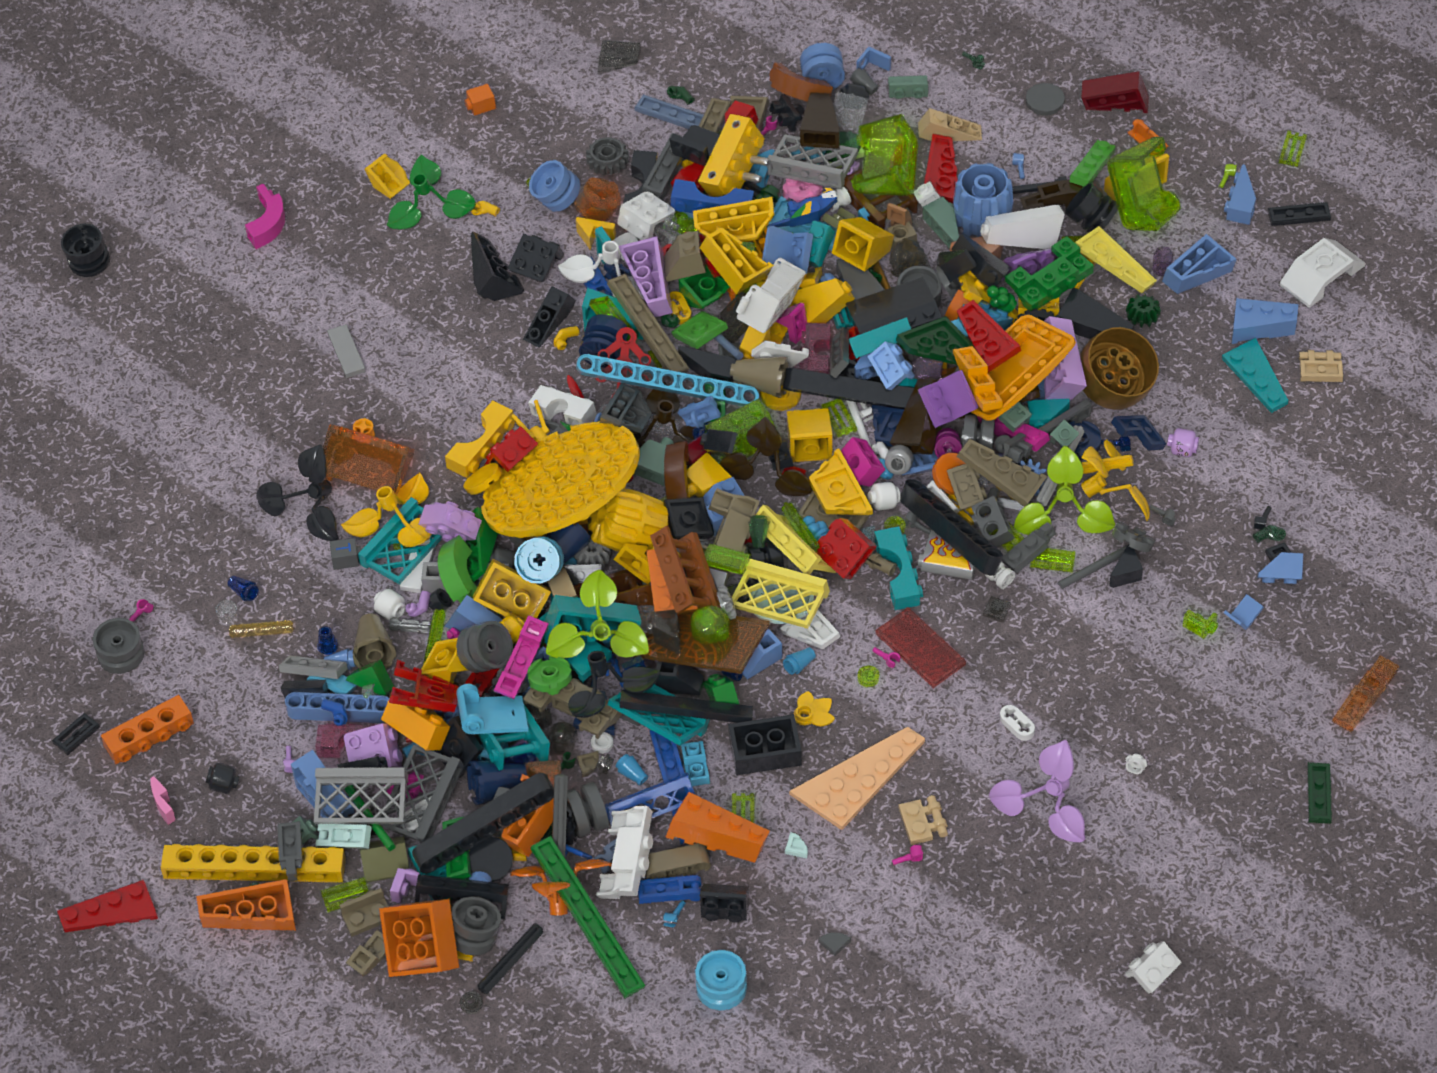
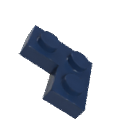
[1111,415,1167,451]

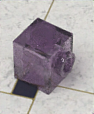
[912,356,943,381]

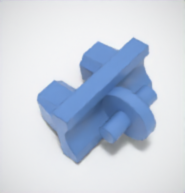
[678,396,721,428]

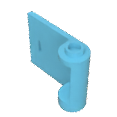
[456,684,528,734]

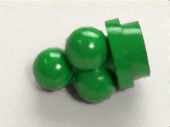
[987,286,1017,313]

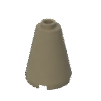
[730,356,788,398]
[352,613,396,669]

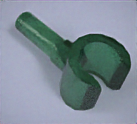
[962,51,985,70]

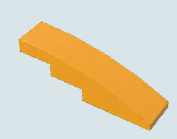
[953,346,1003,411]

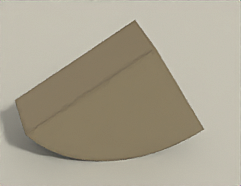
[577,751,599,777]

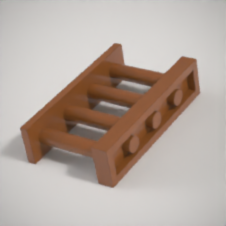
[650,526,722,619]

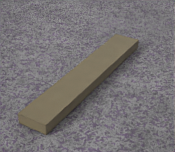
[607,274,689,379]

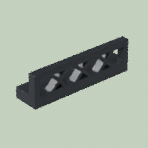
[415,874,509,919]

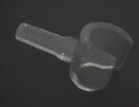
[362,684,378,698]

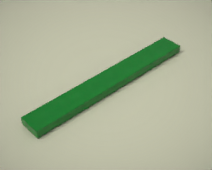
[531,836,646,998]

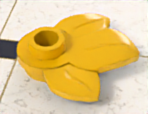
[794,691,835,727]

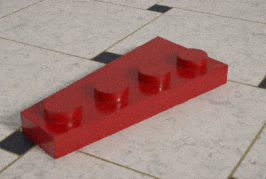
[957,300,1021,373]

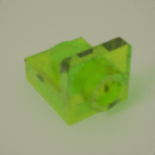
[1183,610,1218,639]

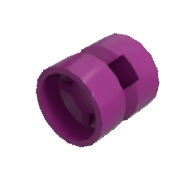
[934,428,962,458]

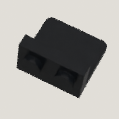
[669,125,720,166]
[508,233,564,282]

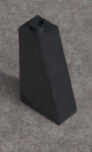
[1058,287,1134,340]

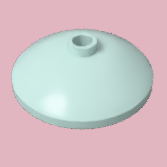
[749,581,814,624]

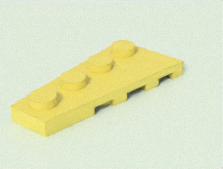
[1075,226,1157,293]

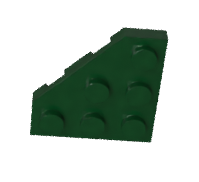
[896,316,975,365]

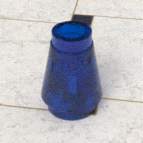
[227,575,259,601]
[317,626,339,655]

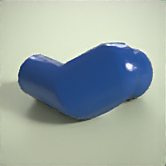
[321,699,348,726]

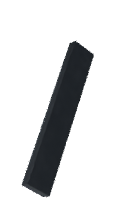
[619,689,753,723]

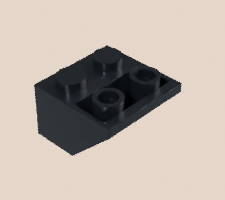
[700,883,749,923]

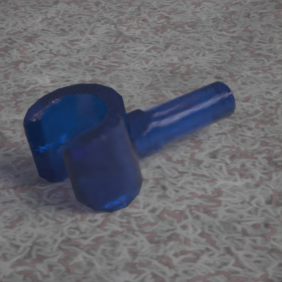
[1101,437,1131,452]

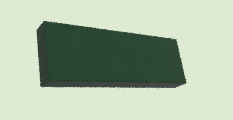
[1307,762,1332,824]

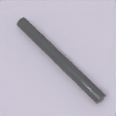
[1058,545,1128,589]

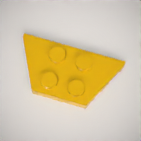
[809,448,873,515]

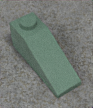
[923,197,959,249]

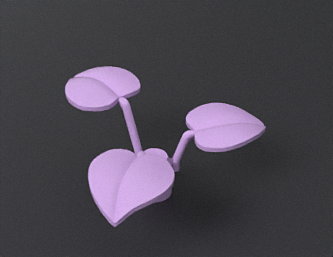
[989,740,1085,842]

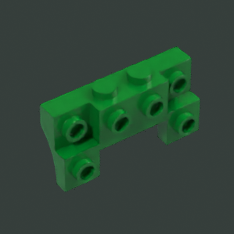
[1005,236,1094,311]

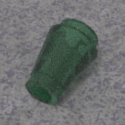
[748,515,770,548]

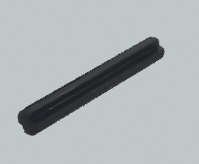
[478,923,543,994]

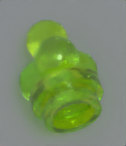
[669,211,697,235]

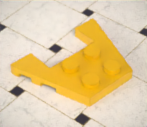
[958,271,1018,323]

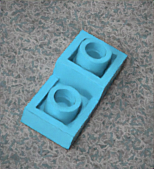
[307,675,357,694]
[681,741,710,786]

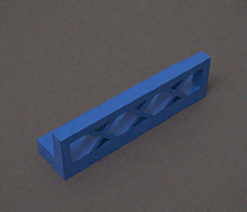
[605,772,696,826]

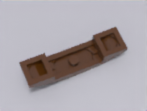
[664,441,689,500]

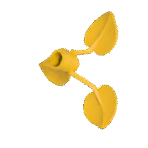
[1081,439,1150,521]
[341,472,432,547]

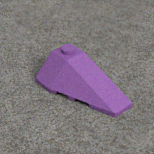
[1003,249,1058,276]

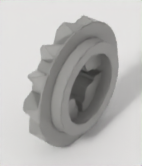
[717,585,737,620]

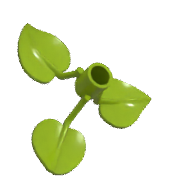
[1014,446,1115,535]
[546,570,649,658]

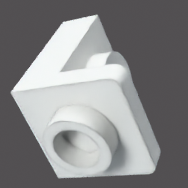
[913,182,941,207]

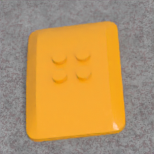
[971,315,1076,421]

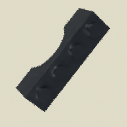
[623,150,658,204]

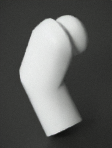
[871,441,889,460]

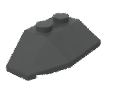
[599,383,652,434]

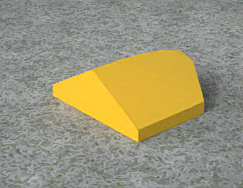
[364,154,410,199]

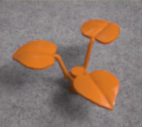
[510,859,612,916]

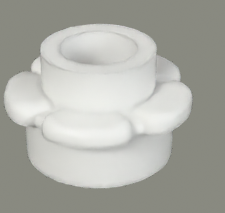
[1126,754,1147,774]

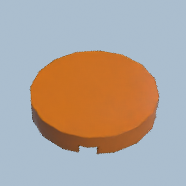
[932,453,966,495]

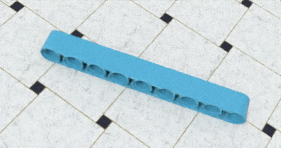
[576,354,759,407]

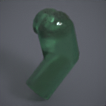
[1253,525,1286,543]

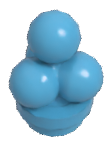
[803,516,829,545]

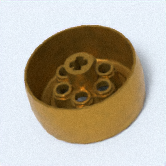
[1080,327,1159,410]

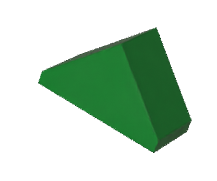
[346,659,394,696]

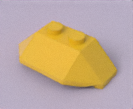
[693,197,774,242]

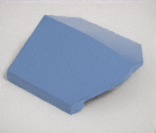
[902,451,938,475]

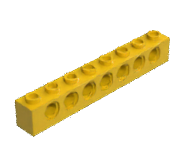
[161,844,346,882]

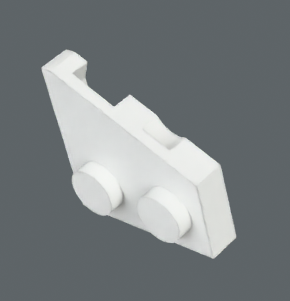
[780,610,840,649]

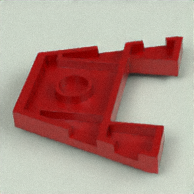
[389,659,459,712]

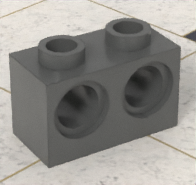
[971,496,1015,547]

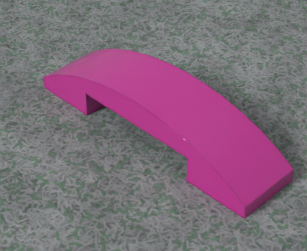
[494,615,549,699]

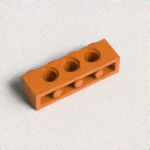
[101,695,194,764]

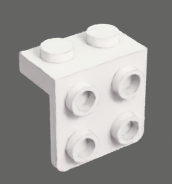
[617,191,675,240]

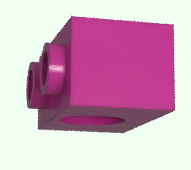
[841,437,886,487]

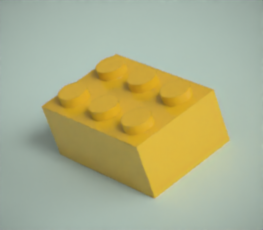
[472,559,551,623]

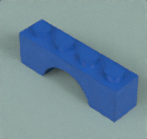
[671,179,754,213]

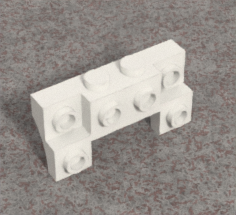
[596,806,653,899]

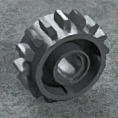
[586,137,629,175]

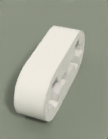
[1000,705,1035,741]

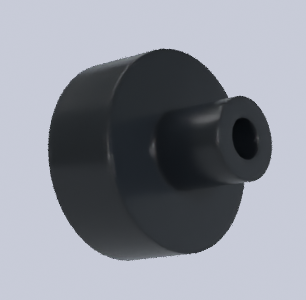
[429,588,452,611]

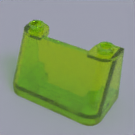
[852,114,918,196]
[1107,137,1181,231]

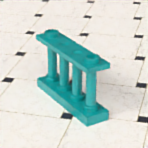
[476,694,550,770]

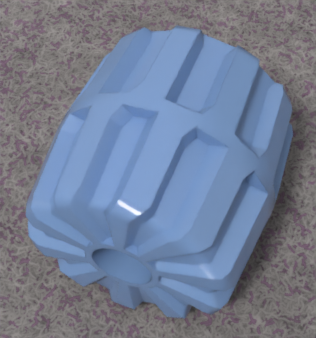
[953,163,1013,237]

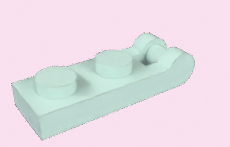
[315,824,371,849]

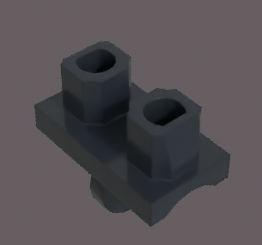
[769,94,804,132]

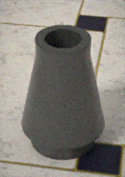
[850,68,879,95]

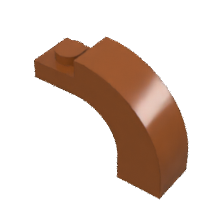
[769,62,833,102]

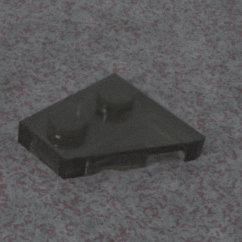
[597,40,641,74]

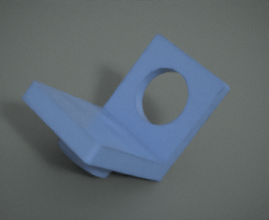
[857,47,891,71]
[1224,594,1264,630]

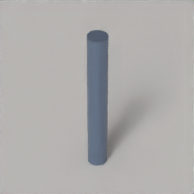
[714,334,744,360]

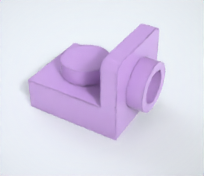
[390,868,420,903]

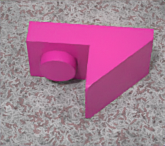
[776,303,808,344]

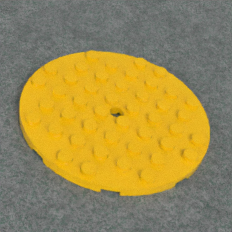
[481,422,640,538]

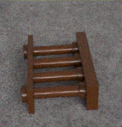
[843,152,918,230]
[573,569,654,609]

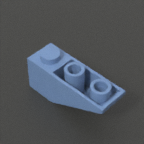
[1224,165,1256,225]

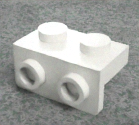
[1125,942,1182,993]

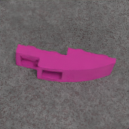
[977,416,1050,452]

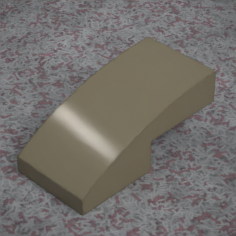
[345,930,386,976]

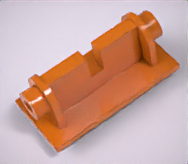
[1128,119,1168,155]

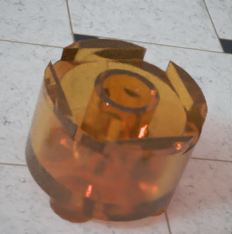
[575,177,621,222]

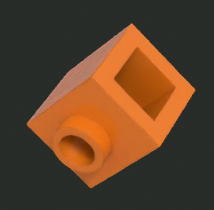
[464,84,496,116]

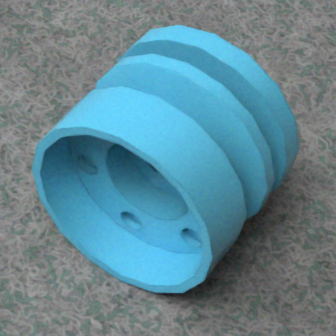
[514,536,564,583]

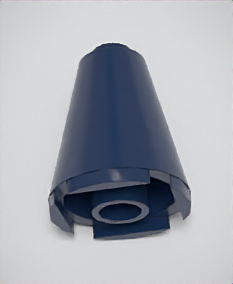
[536,523,591,565]
[467,760,531,805]

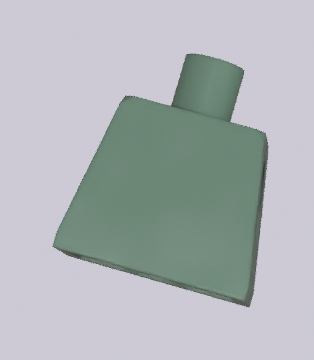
[634,437,674,486]

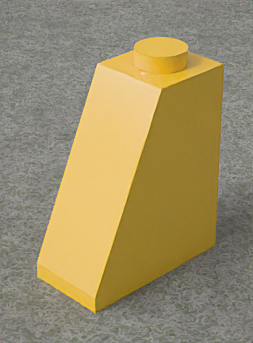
[794,278,855,328]

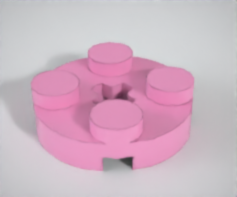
[783,178,822,202]

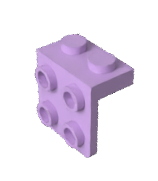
[344,723,403,768]

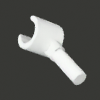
[859,403,873,422]

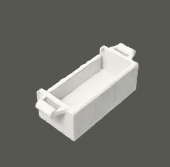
[736,258,806,334]

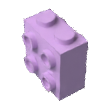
[418,501,482,542]

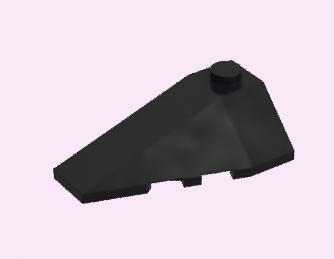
[471,232,524,301]

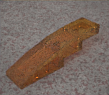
[1332,655,1399,733]

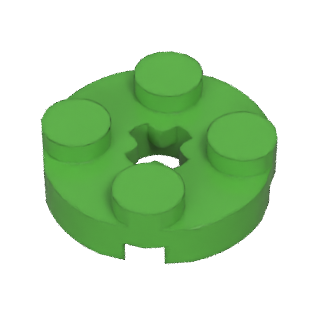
[528,656,572,695]

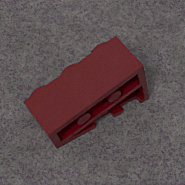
[1081,71,1149,113]

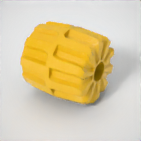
[588,488,668,556]

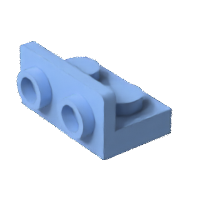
[867,341,915,390]

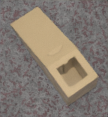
[918,108,982,141]

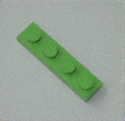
[1069,140,1116,186]

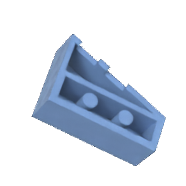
[1162,234,1237,294]
[1232,298,1298,344]
[291,750,356,818]

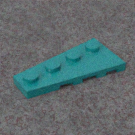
[1222,338,1289,413]
[539,612,612,682]

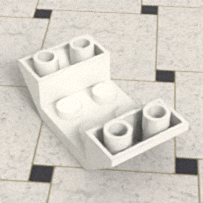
[1280,238,1366,308]

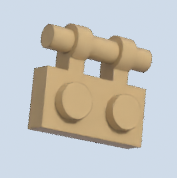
[1299,350,1343,382]
[899,795,948,845]

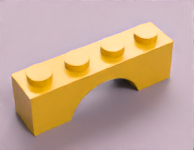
[445,400,515,478]

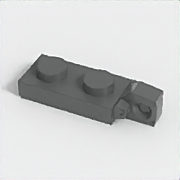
[1002,522,1056,573]
[277,821,303,881]

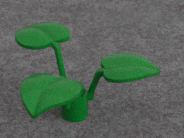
[387,155,476,230]

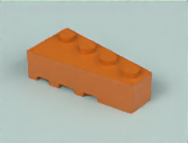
[665,792,770,863]
[196,879,296,930]

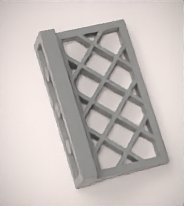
[767,134,858,189]
[314,768,408,824]

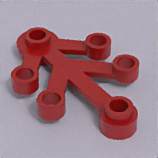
[595,327,651,399]

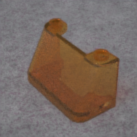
[323,424,415,495]

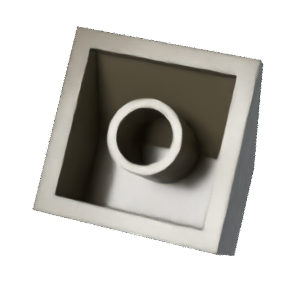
[664,231,706,282]

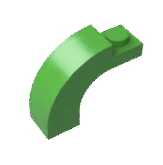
[438,535,482,605]

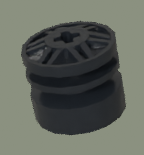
[1065,182,1119,233]
[61,223,110,277]

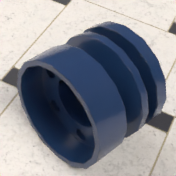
[579,314,628,368]

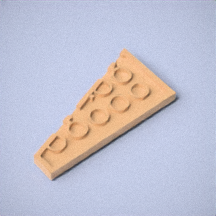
[789,727,925,830]

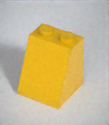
[831,217,894,272]
[787,408,832,462]

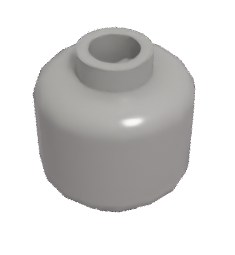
[885,445,914,475]

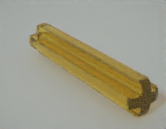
[229,620,293,638]

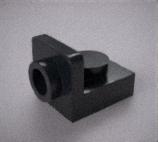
[768,440,794,471]

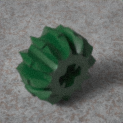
[1126,293,1161,328]

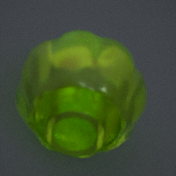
[691,606,730,646]

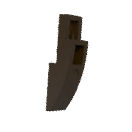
[1020,179,1104,210]

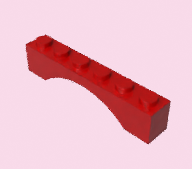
[671,100,759,193]

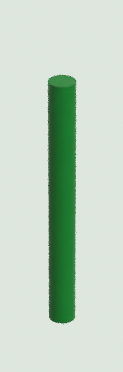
[345,785,396,851]

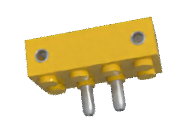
[698,114,770,197]

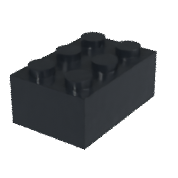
[728,714,802,775]

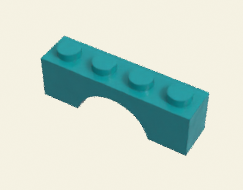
[874,527,923,610]

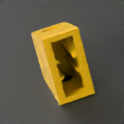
[687,452,732,498]

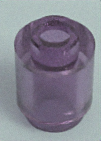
[1152,246,1173,276]

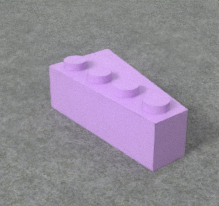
[619,236,673,317]
[1044,316,1087,401]

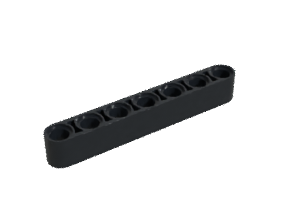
[783,368,914,410]
[900,479,1003,576]
[412,773,554,874]

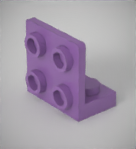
[918,370,978,428]

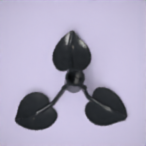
[256,444,339,541]
[568,651,661,718]

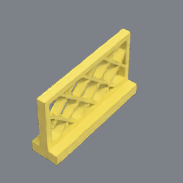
[752,505,836,575]
[732,558,830,629]

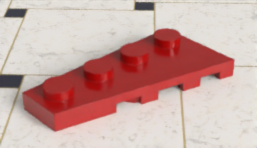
[924,134,957,203]
[57,880,158,932]

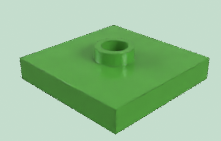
[672,311,728,349]

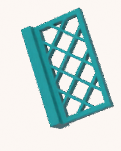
[358,497,442,585]
[607,684,710,746]

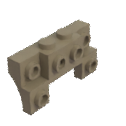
[701,488,760,578]
[523,674,622,739]

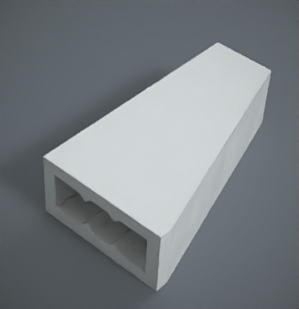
[981,205,1065,249]

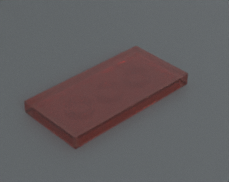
[876,607,966,688]

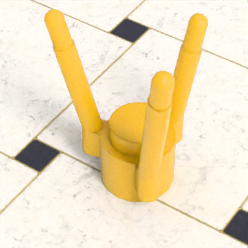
[511,400,550,441]

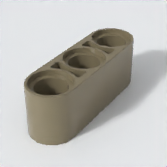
[645,844,711,879]

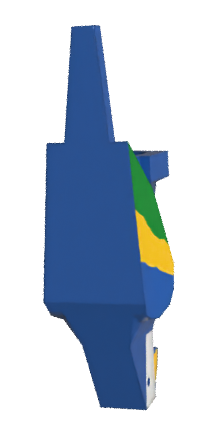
[769,188,837,228]

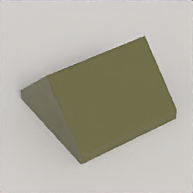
[360,836,409,883]

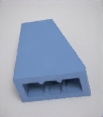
[444,595,503,633]

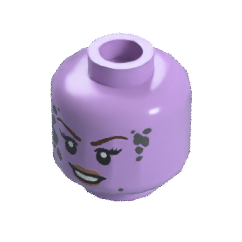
[1167,428,1199,457]

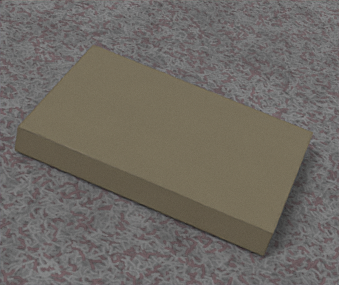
[796,491,870,531]

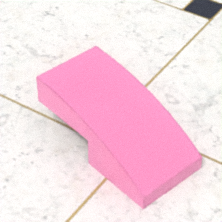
[150,776,176,825]

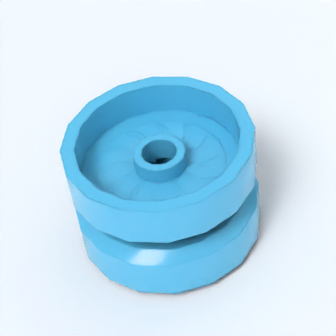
[695,950,747,1011]

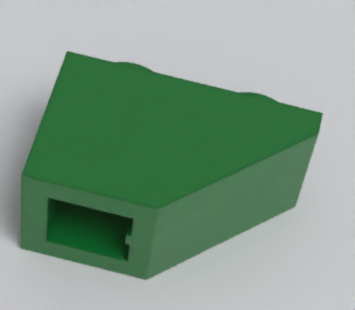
[703,673,739,704]

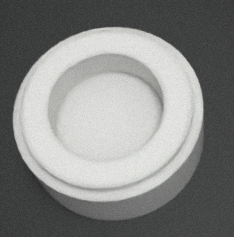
[591,732,613,754]

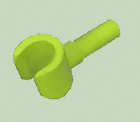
[1218,164,1237,188]

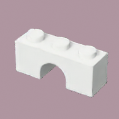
[528,385,597,426]

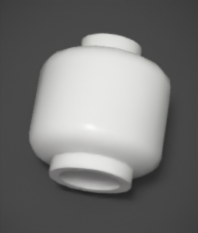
[867,482,900,511]
[374,589,406,620]

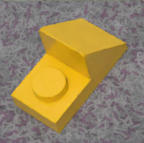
[576,217,616,250]
[613,543,651,584]

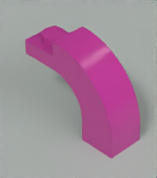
[245,184,285,249]

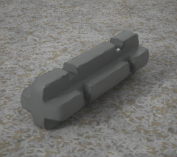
[389,618,432,633]

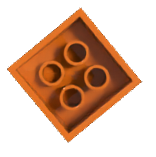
[379,899,459,977]

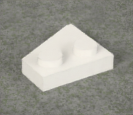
[751,340,809,368]

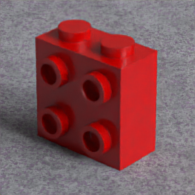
[814,518,877,579]

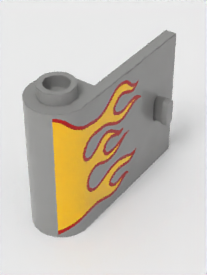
[918,529,981,580]

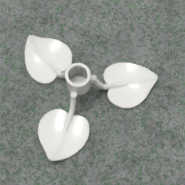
[558,232,644,300]

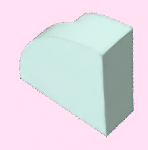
[785,832,808,858]

